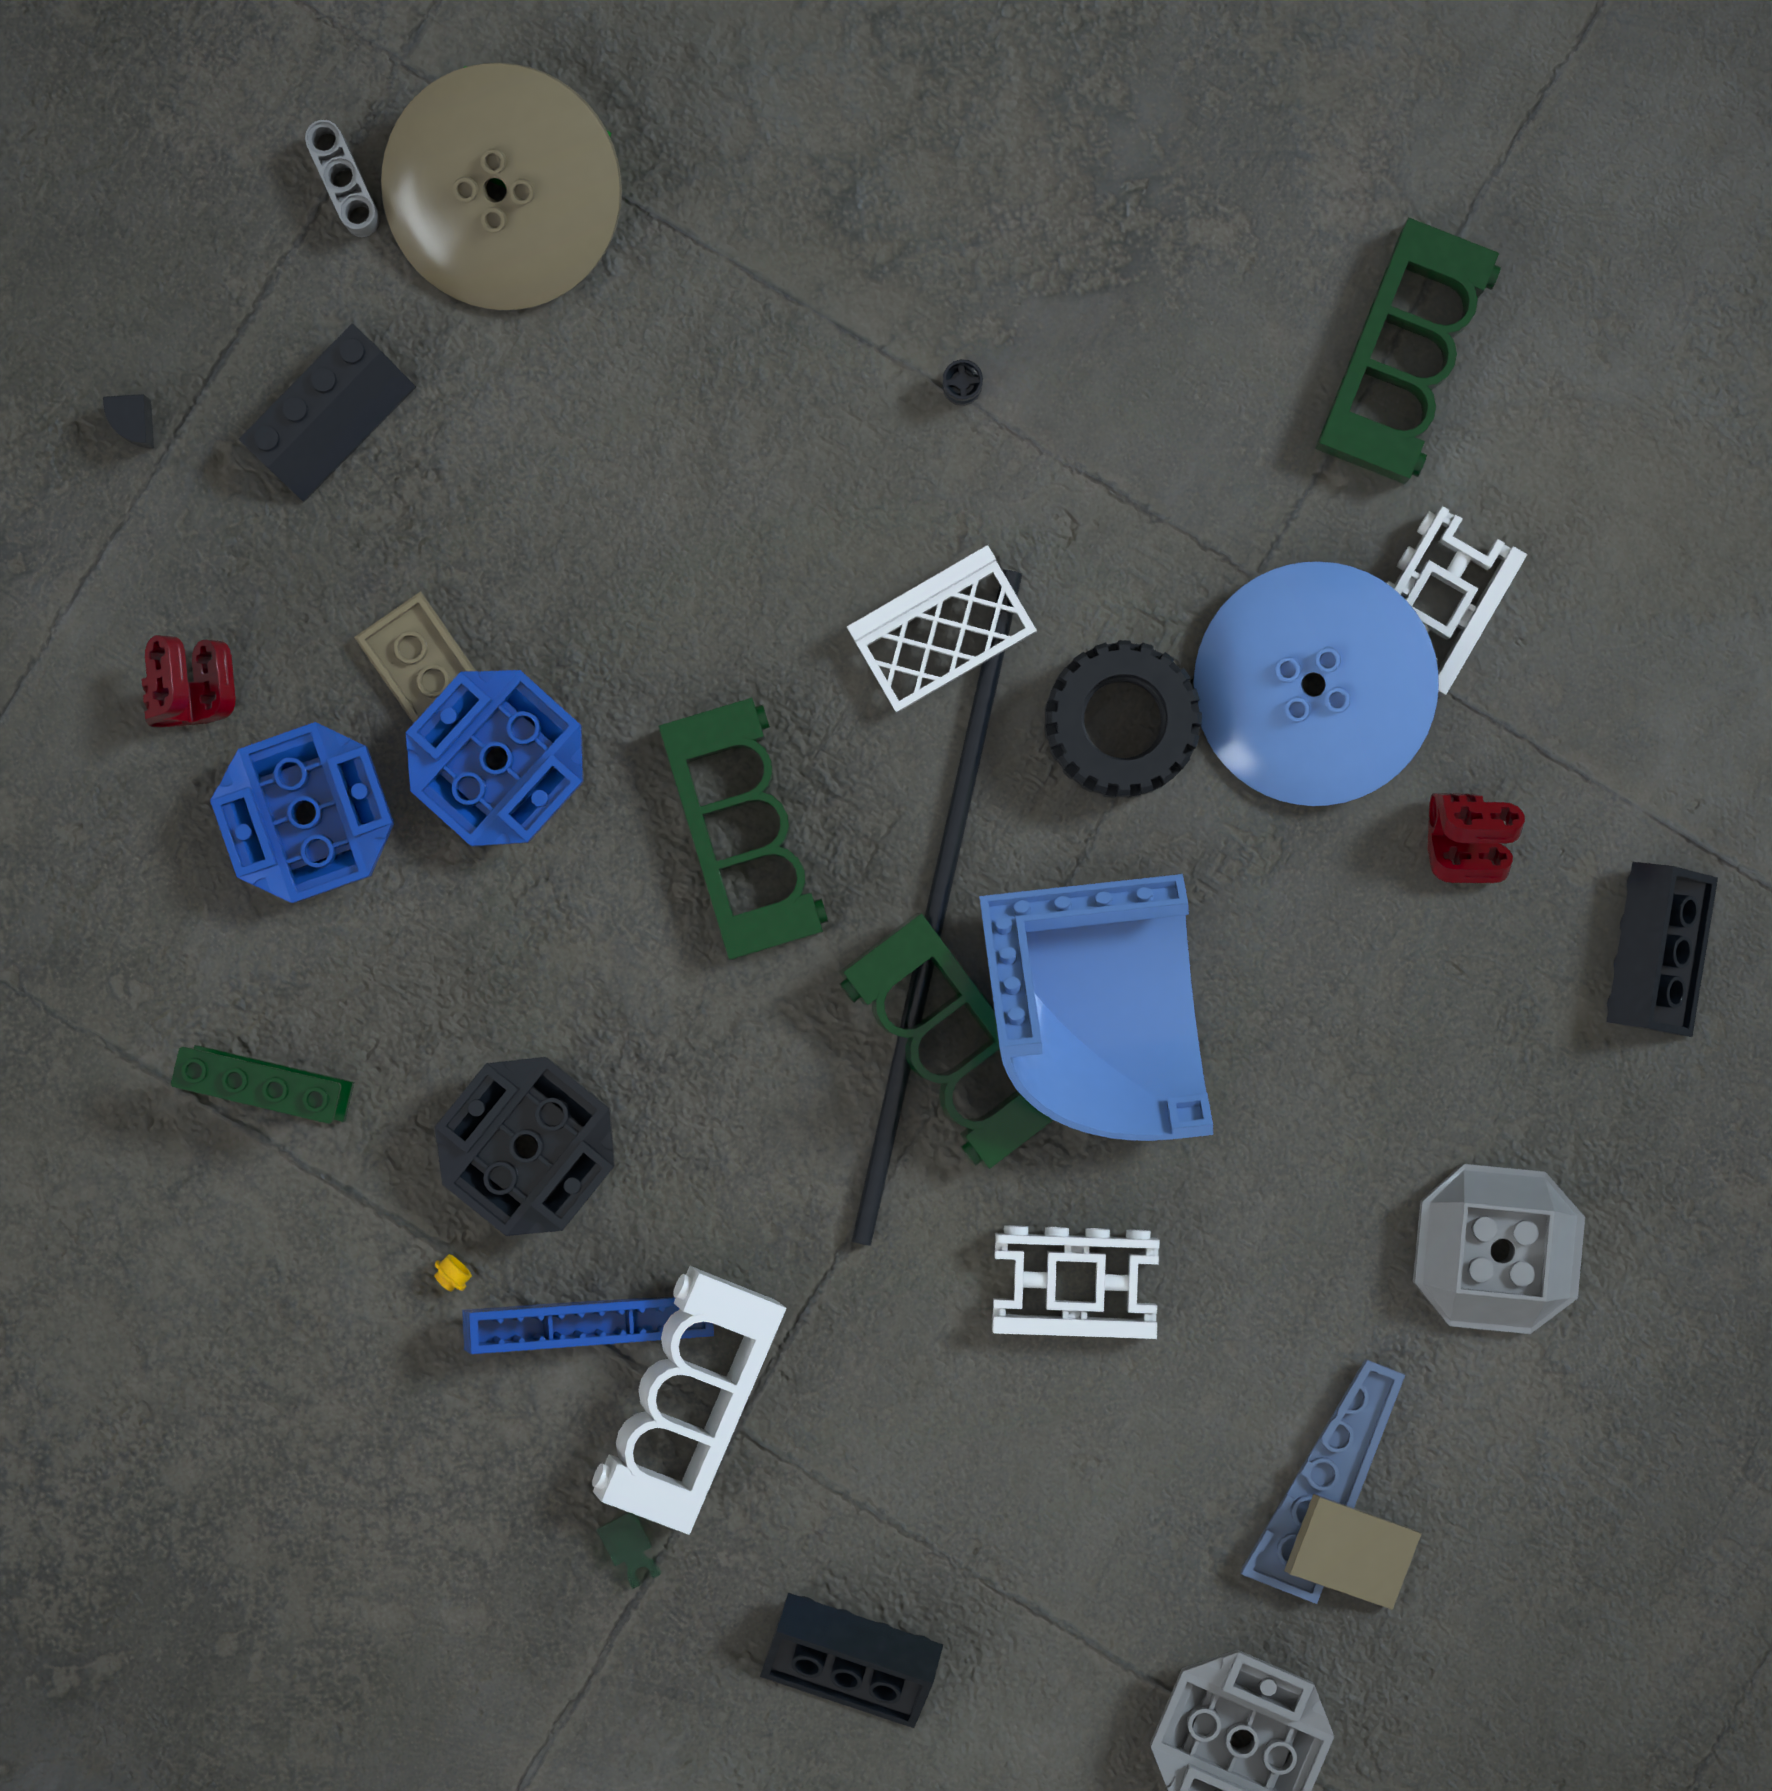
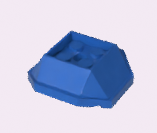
[405,670,584,847]
[210,722,394,904]

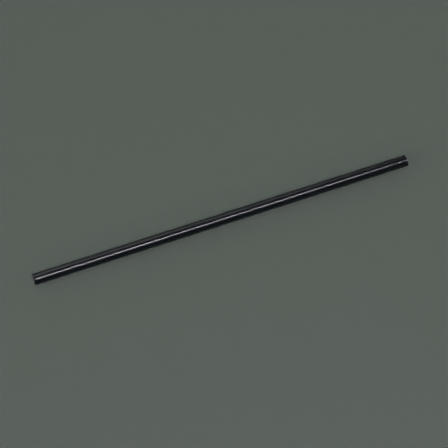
[851,569,1022,1246]

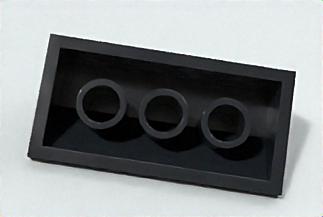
[238,323,416,502]
[1606,862,1718,1037]
[760,1593,944,1728]

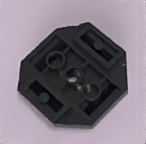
[434,1057,615,1236]

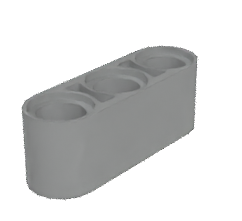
[305,120,380,237]

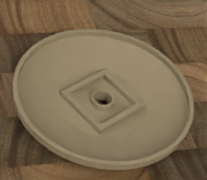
[381,62,622,310]

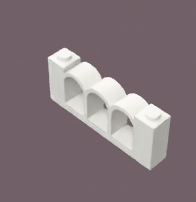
[592,1266,787,1535]

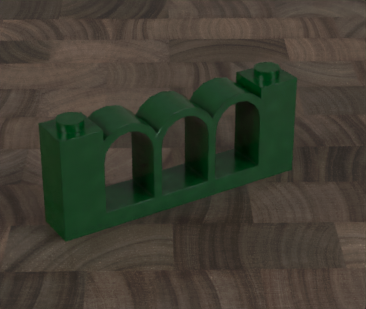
[1315,217,1501,484]
[659,698,829,960]
[839,913,1053,1169]

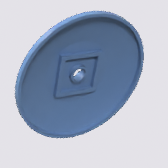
[1194,562,1439,806]

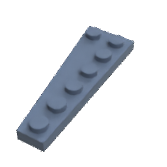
[1240,1359,1405,1604]

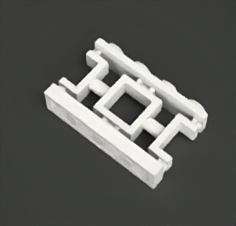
[1387,506,1528,698]
[992,1225,1160,1339]

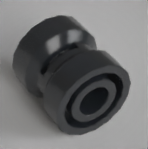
[942,359,983,406]

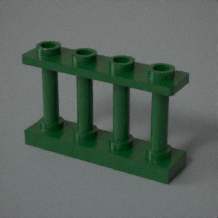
[171,1045,355,1124]

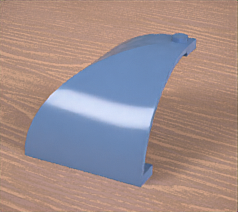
[979,874,1213,1141]

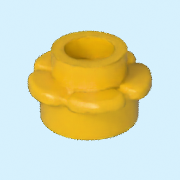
[434,1254,472,1292]

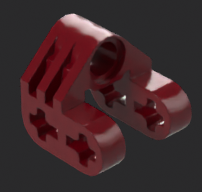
[141,635,236,728]
[1428,793,1525,883]

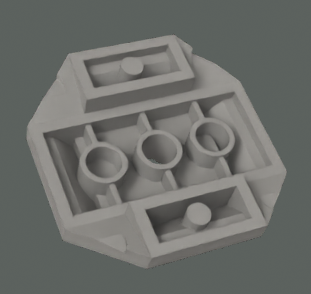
[1413,1163,1585,1334]
[1150,1650,1334,1791]

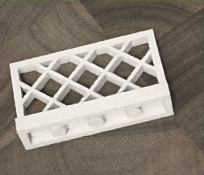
[847,545,1037,713]

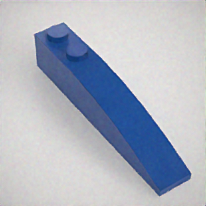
[462,1297,714,1354]

